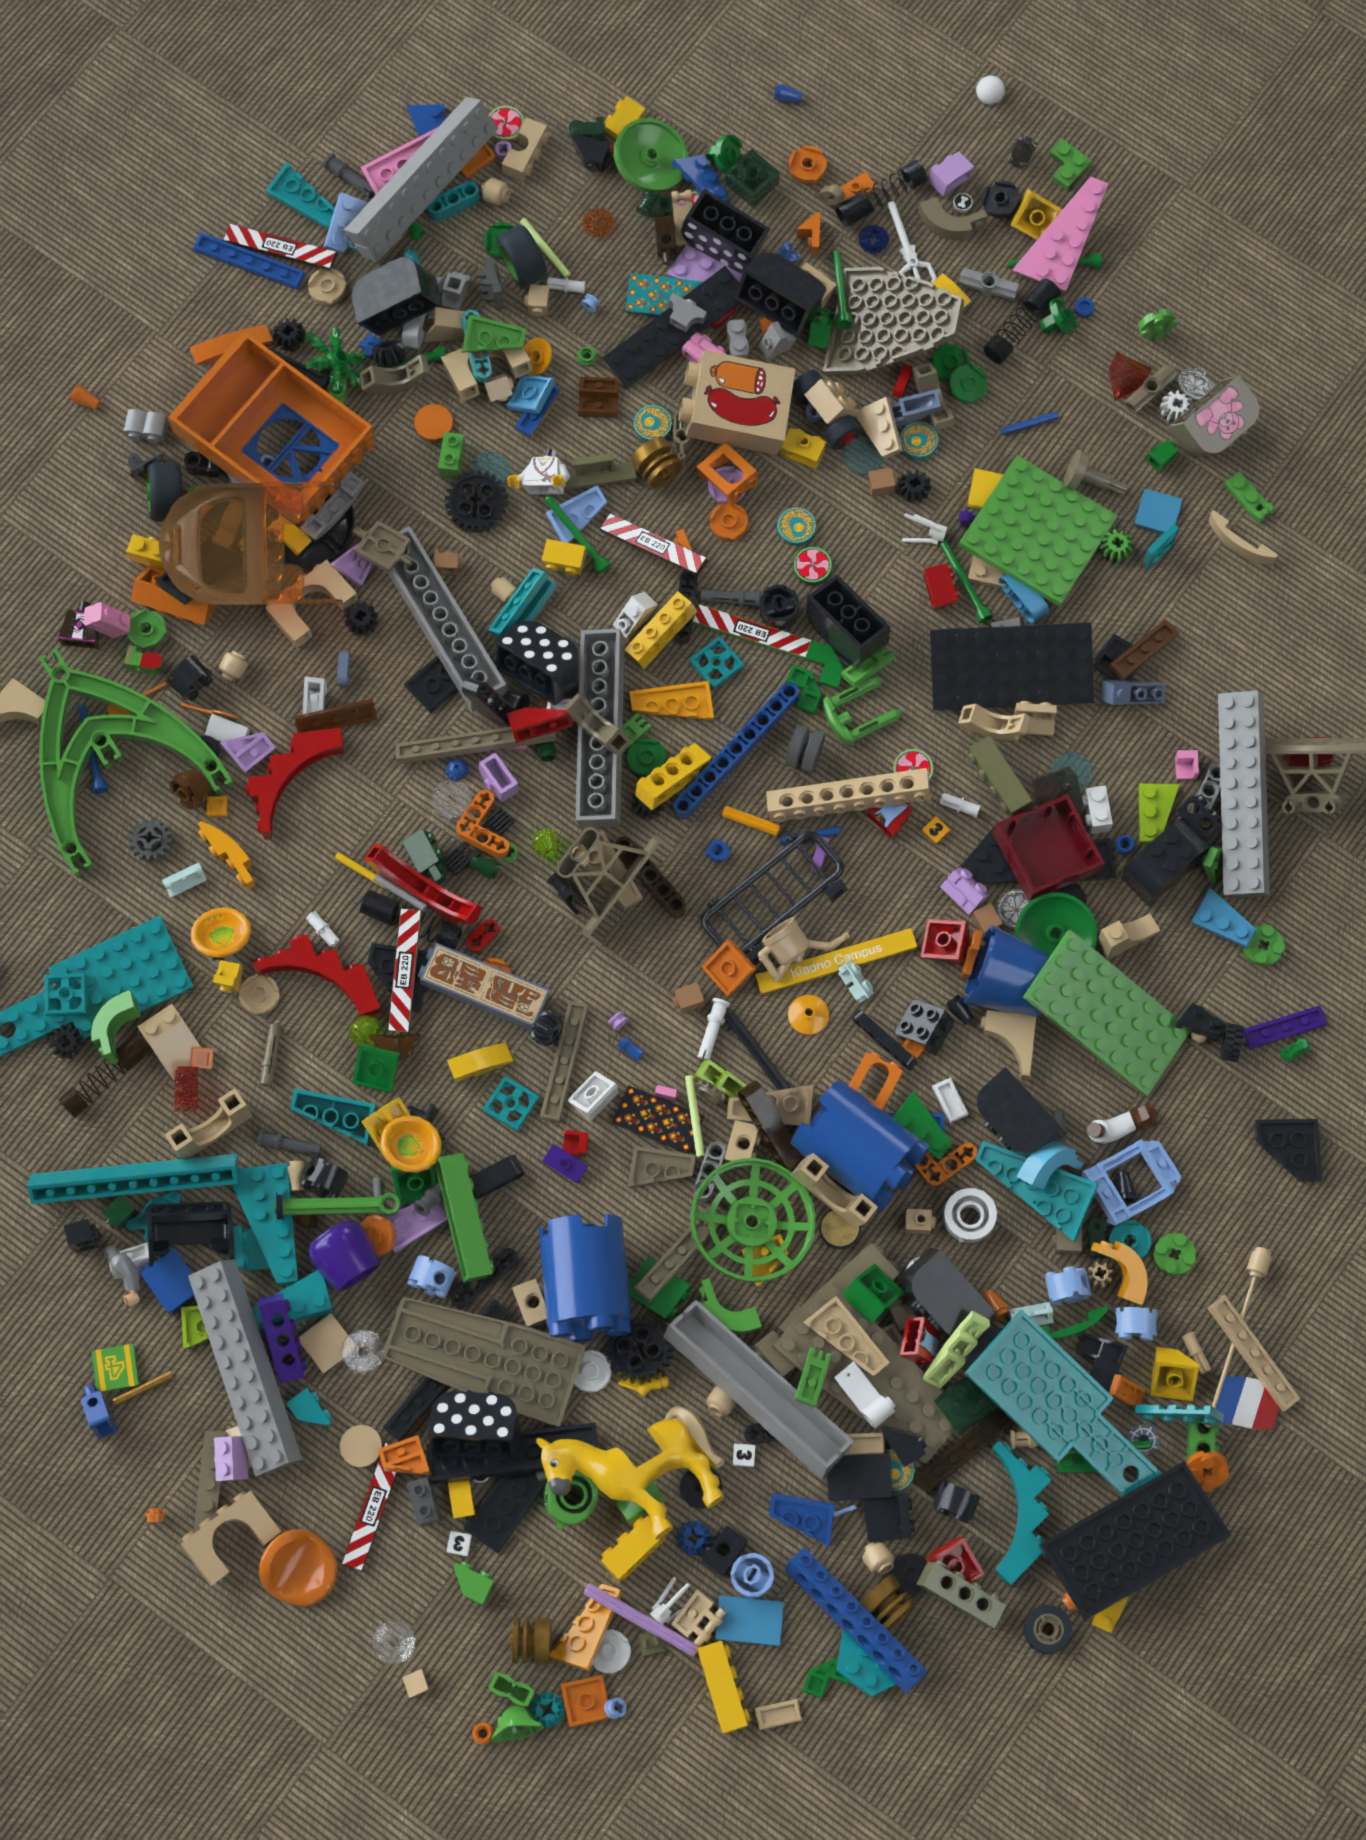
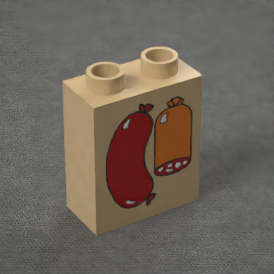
[679,350,795,455]

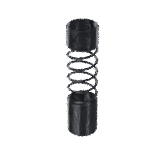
[835,160,928,228]
[983,278,1061,364]
[360,890,462,950]

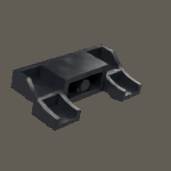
[1079,1333,1128,1416]

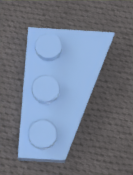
[324,192,368,254]
[546,485,607,543]

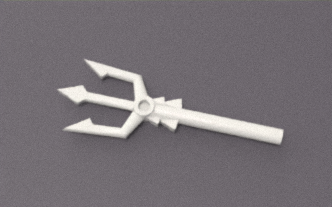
[888,201,937,283]

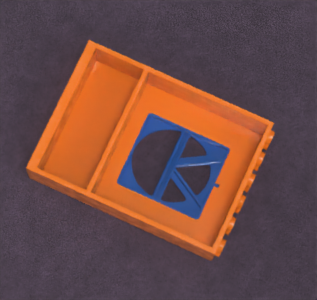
[168,331,375,527]

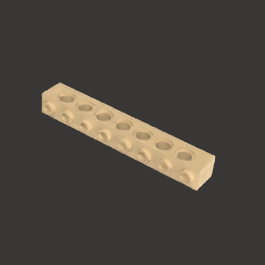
[766,768,931,822]

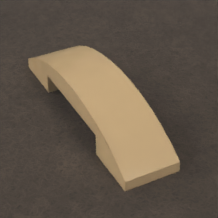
[1208,510,1278,565]

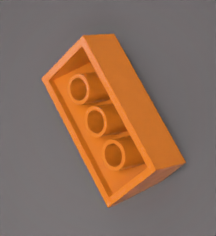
[131,566,217,625]

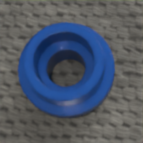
[1115,835,1135,855]

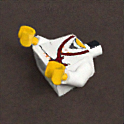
[507,449,570,495]

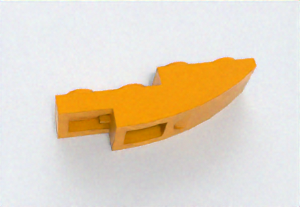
[198,821,256,890]

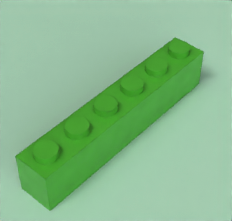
[435,1153,493,1283]

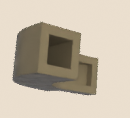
[919,197,988,240]
[359,354,429,394]
[912,362,955,430]
[564,693,632,756]

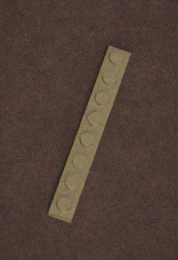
[396,727,556,764]

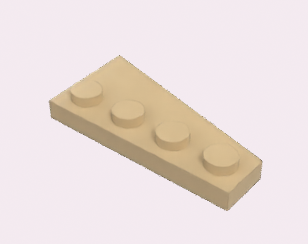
[567,830,643,909]
[727,1085,813,1126]
[803,1296,890,1376]

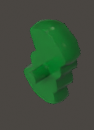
[1280,1038,1310,1062]

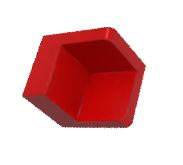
[562,1130,589,1157]

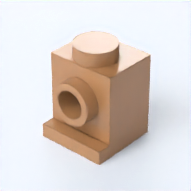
[434,549,463,575]

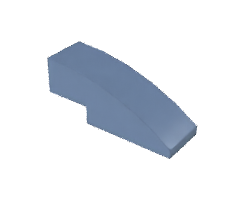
[891,389,941,428]

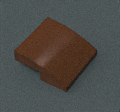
[578,377,619,418]

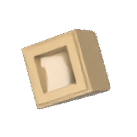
[402,1669,430,1698]

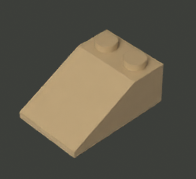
[137,1004,201,1082]

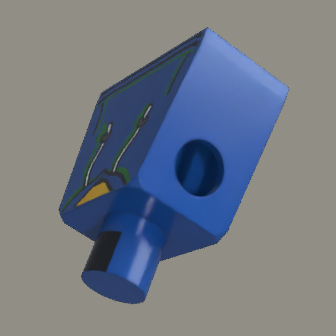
[81,1385,118,1439]

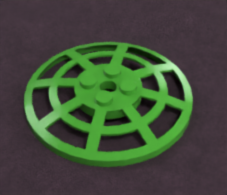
[690,1158,816,1282]

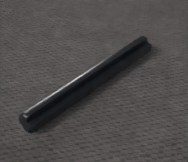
[725,1012,791,1090]

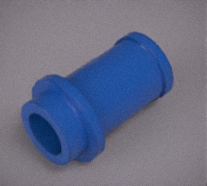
[618,1036,645,1062]

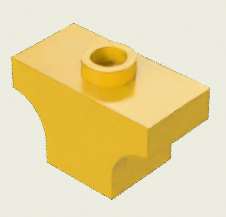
[213,960,243,993]

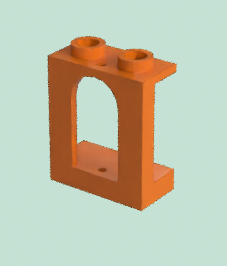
[696,442,759,505]
[848,1052,903,1111]

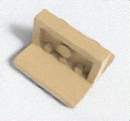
[1014,701,1057,736]

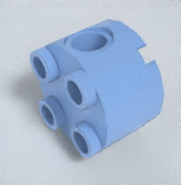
[407,1255,457,1299]
[1045,1266,1092,1305]
[1115,1307,1158,1341]
[731,1553,774,1599]

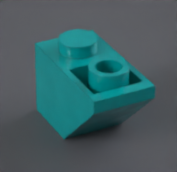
[286,1389,333,1428]

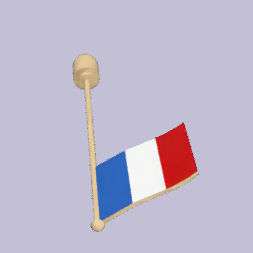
[1204,1247,1279,1430]

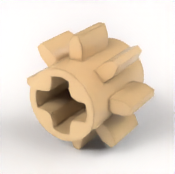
[1087,1261,1113,1288]

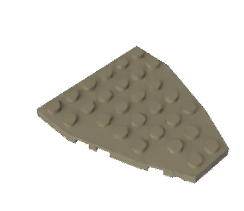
[823,267,965,375]

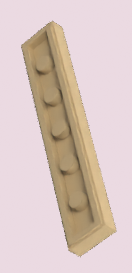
[1207,1295,1301,1412]

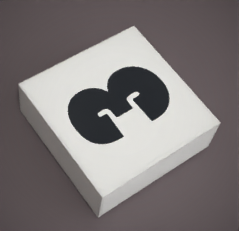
[733,1444,755,1467]
[446,1531,472,1557]

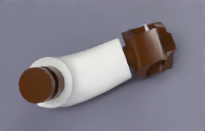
[1087,1103,1158,1144]

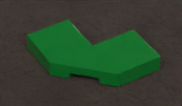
[806,640,844,690]
[785,664,822,715]
[802,1657,851,1699]

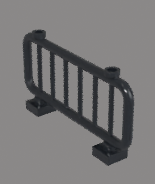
[701,831,848,966]

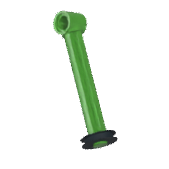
[274,1192,400,1221]

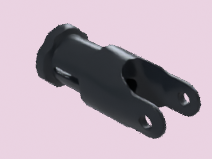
[547,872,588,915]

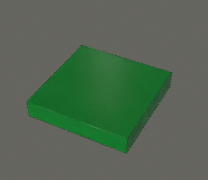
[352,1043,400,1093]

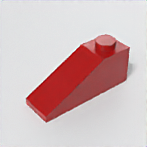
[507,707,574,743]

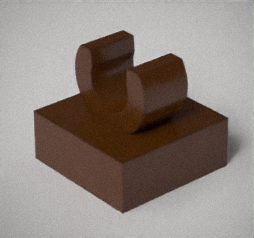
[293,1215,317,1228]

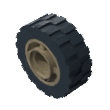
[1023,1605,1072,1654]

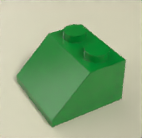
[391,1165,437,1205]
[842,1263,904,1324]

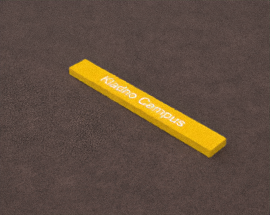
[755,928,917,995]

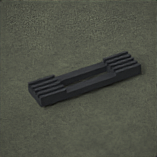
[444,807,515,876]

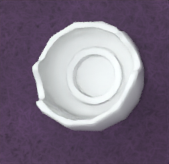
[976,75,1005,105]

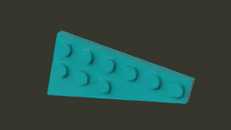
[975,1141,1099,1243]
[232,1163,299,1286]

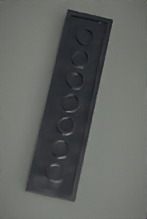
[603,266,741,389]
[427,1422,598,1485]

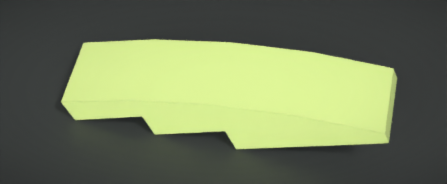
[923,1311,990,1389]

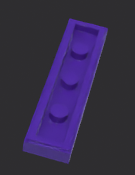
[1244,1005,1327,1050]

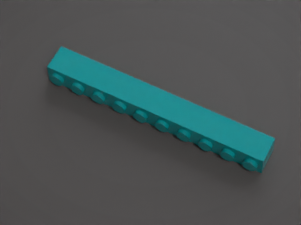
[27,1154,240,1204]

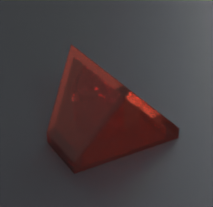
[1109,352,1152,401]

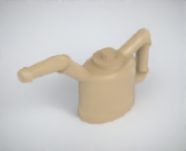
[758,917,850,982]

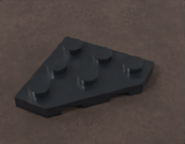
[959,827,1017,885]
[368,943,428,1012]
[1254,1119,1322,1182]

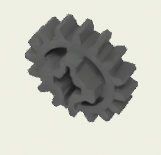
[128,818,173,863]

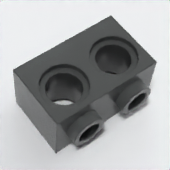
[407,1477,443,1527]

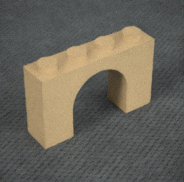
[441,348,533,402]
[265,559,358,648]
[165,1088,253,1159]
[791,1153,878,1228]
[180,1491,281,1586]

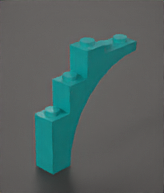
[992,1441,1051,1587]

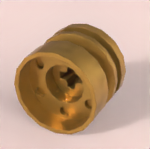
[631,437,683,489]
[860,1574,917,1630]
[509,1617,552,1664]

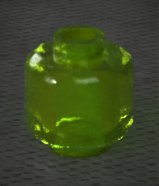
[532,828,561,859]
[349,1015,380,1045]

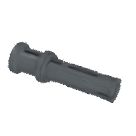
[323,153,374,198]
[701,589,761,608]
[257,1128,322,1157]
[414,1182,442,1217]

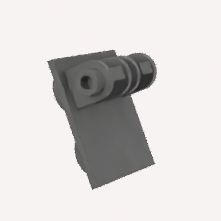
[128,451,165,477]

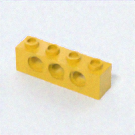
[624,591,697,670]
[635,743,712,810]

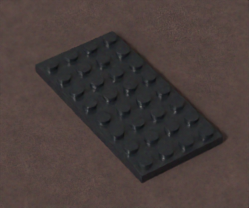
[930,622,1094,710]
[1039,1461,1231,1621]

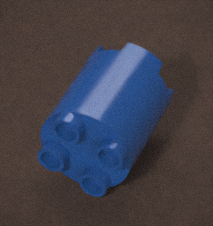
[790,1081,930,1214]
[538,1214,632,1343]

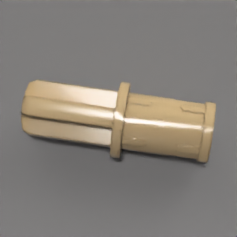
[1181,1332,1211,1374]

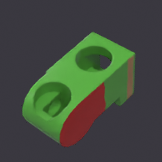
[124,645,164,675]

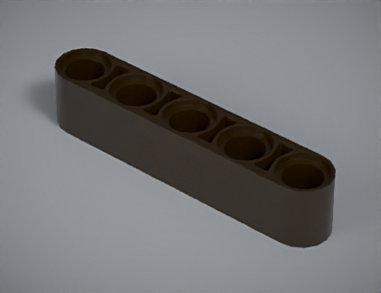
[615,836,686,919]
[737,1080,804,1172]

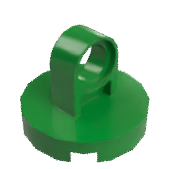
[706,135,744,174]
[1039,297,1077,335]

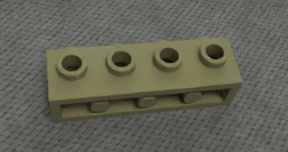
[967,735,1032,818]

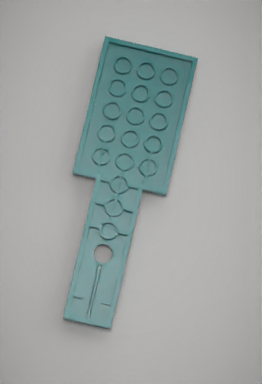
[0,916,194,1058]
[964,1310,1162,1496]

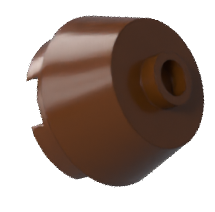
[170,769,210,810]

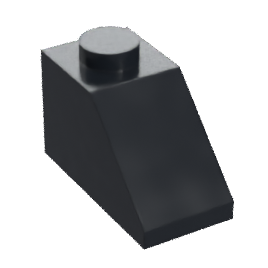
[572,133,610,172]
[881,1425,927,1467]

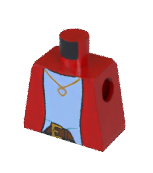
[865,791,912,840]
[900,1317,941,1364]

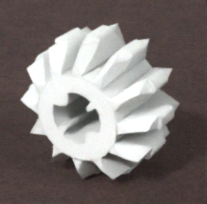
[1160,390,1192,422]

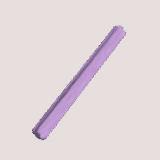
[583,1583,699,1656]

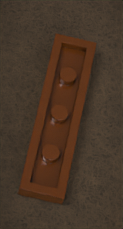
[1109,619,1179,681]
[294,699,377,733]

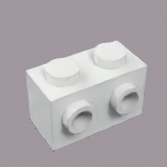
[1081,786,1113,834]

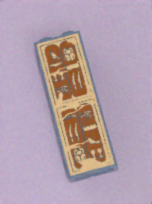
[418,943,550,1031]

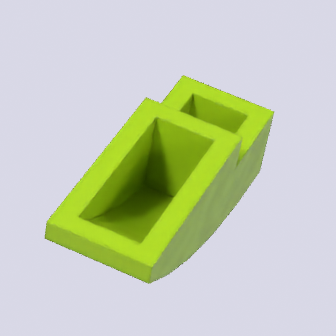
[693,1059,747,1100]

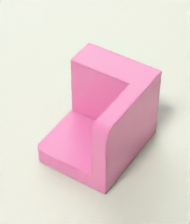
[1175,750,1199,780]

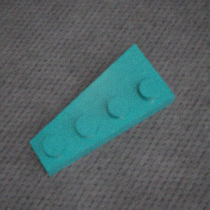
[265,162,335,230]
[1135,1405,1224,1425]

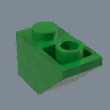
[808,310,834,348]

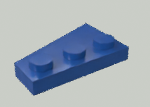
[407,104,445,137]
[671,154,730,203]
[769,1493,836,1547]

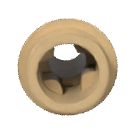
[287,1161,307,1191]

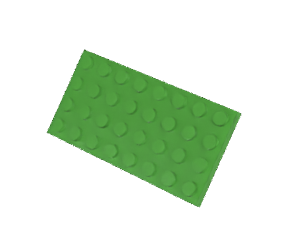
[1023,930,1191,1096]

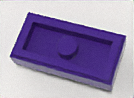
[542,1144,588,1183]

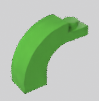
[91,990,141,1065]
[699,1278,762,1335]

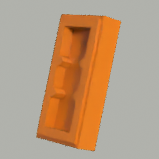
[840,172,877,203]
[1109,1374,1145,1409]

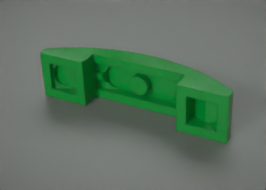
[1041,1306,1108,1342]

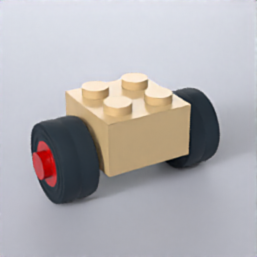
[792,370,861,450]

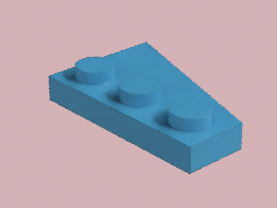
[1191,888,1256,949]

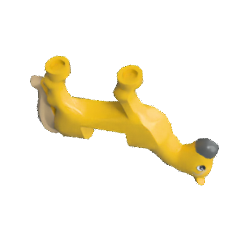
[536,1406,724,1540]

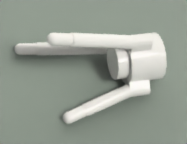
[902,513,947,545]
[650,1577,690,1625]

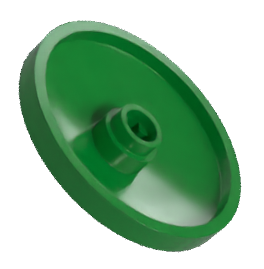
[1015,892,1097,955]

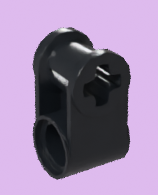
[184,451,221,478]

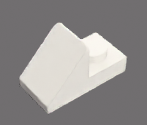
[303,676,327,714]

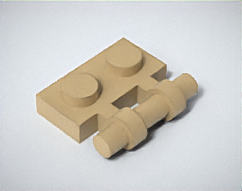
[671,1589,727,1647]

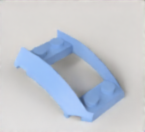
[1082,1139,1181,1225]

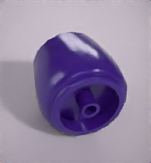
[309,1220,380,1292]

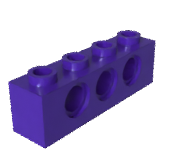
[258,1293,307,1384]

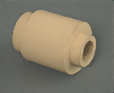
[491,577,518,604]

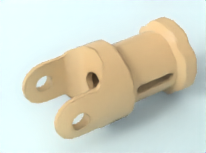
[1010,1430,1038,1449]

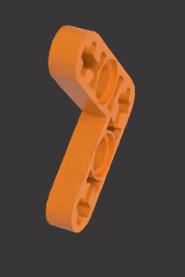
[456,790,509,858]
[912,1143,977,1188]

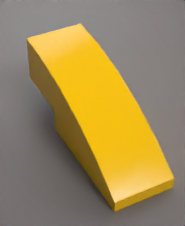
[447,1042,514,1083]

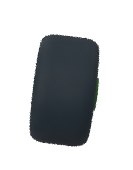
[496,225,547,287]
[146,462,182,522]

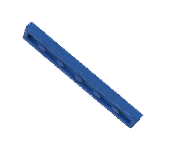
[193,232,306,290]

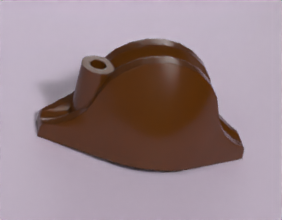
[367,1034,421,1061]

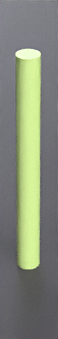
[519,218,571,279]
[685,1075,705,1158]

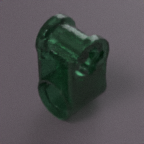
[636,191,673,218]

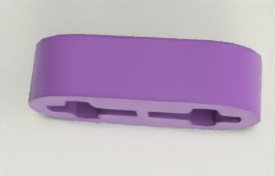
[810,836,830,874]

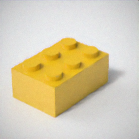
[601,1515,666,1584]

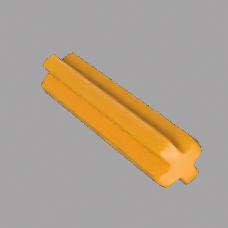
[722,806,780,836]

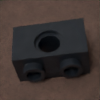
[701,1526,748,1578]

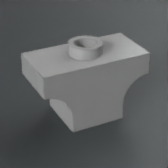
[440,271,471,311]
[669,293,707,332]
[758,322,796,361]

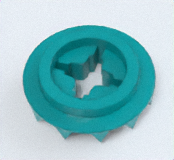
[530,1692,565,1728]

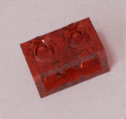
[174,1066,199,1112]

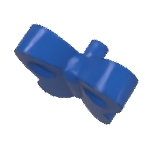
[776,241,801,262]
[359,334,383,358]

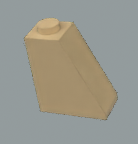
[422,307,469,342]

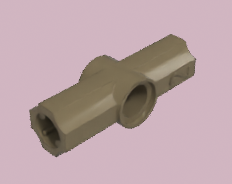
[1124,364,1178,414]

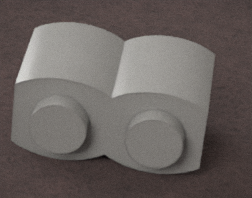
[727,319,749,359]
[124,409,169,444]

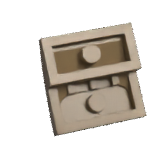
[297,1312,357,1374]

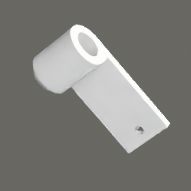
[834,1362,895,1428]

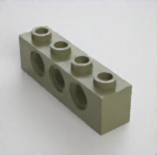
[916,1560,1007,1629]

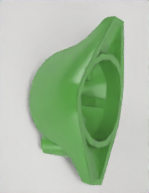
[490,1705,544,1743]

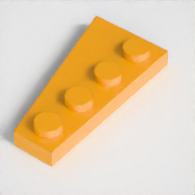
[629,681,714,721]
[549,1583,623,1671]

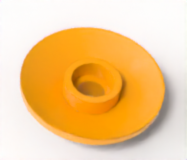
[524,338,552,376]
[788,995,829,1035]

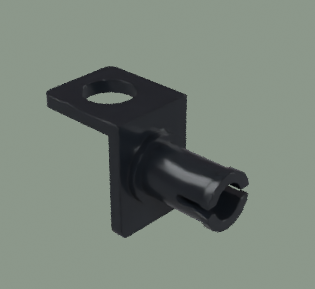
[408,1103,446,1141]

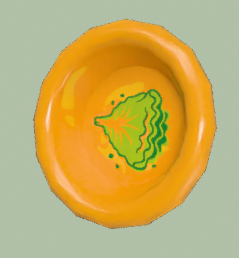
[191,907,251,958]
[381,1115,442,1173]

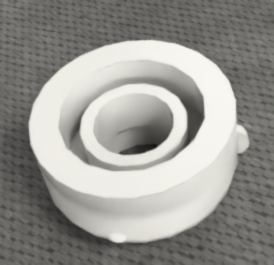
[944,1188,997,1243]

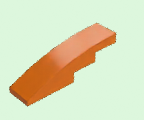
[190,324,273,365]

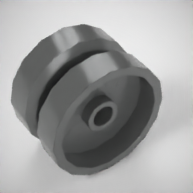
[785,724,826,774]

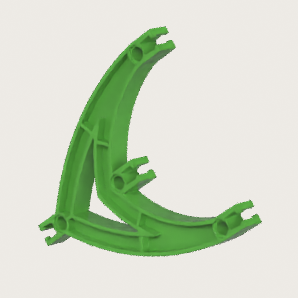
[39,648,234,878]

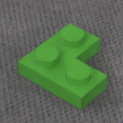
[1050,139,1092,191]

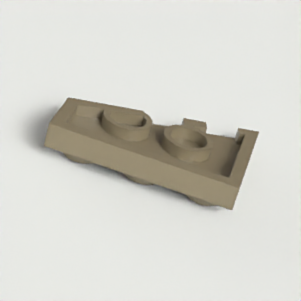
[628,1146,696,1187]

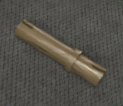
[259,1024,282,1087]

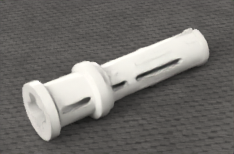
[697,998,730,1060]

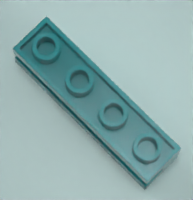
[488,568,558,639]

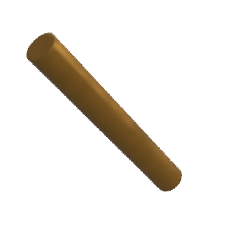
[112,1371,173,1407]

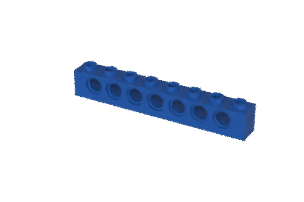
[784,1547,928,1694]

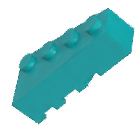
[290,1089,378,1147]
[252,1270,335,1334]

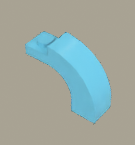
[1017,1141,1084,1190]

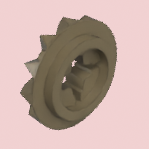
[695,1080,725,1104]

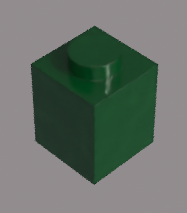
[102,1196,138,1231]

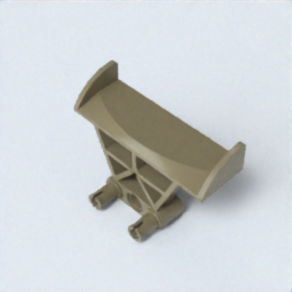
[1265,738,1366,814]
[557,826,675,948]

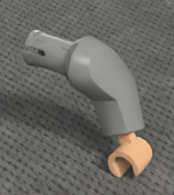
[104,1245,139,1306]

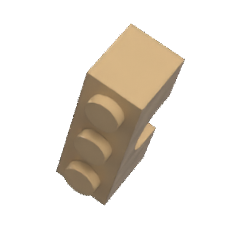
[502,117,549,182]

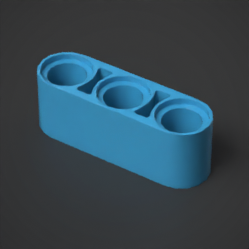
[999,574,1049,623]

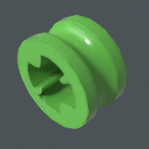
[500,843,518,863]

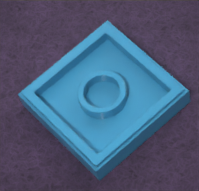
[506,375,556,414]
[1134,489,1183,534]

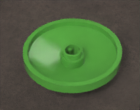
[614,118,688,193]

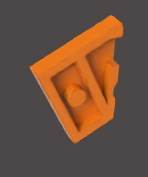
[378,1435,431,1475]

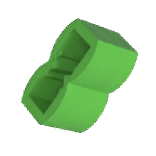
[489,1673,536,1708]

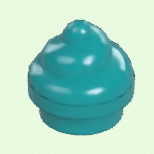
[402,248,420,264]

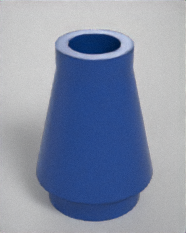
[774,83,803,103]

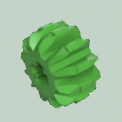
[1100,529,1134,564]

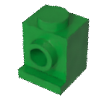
[1146,440,1178,473]

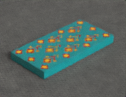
[625,273,703,316]

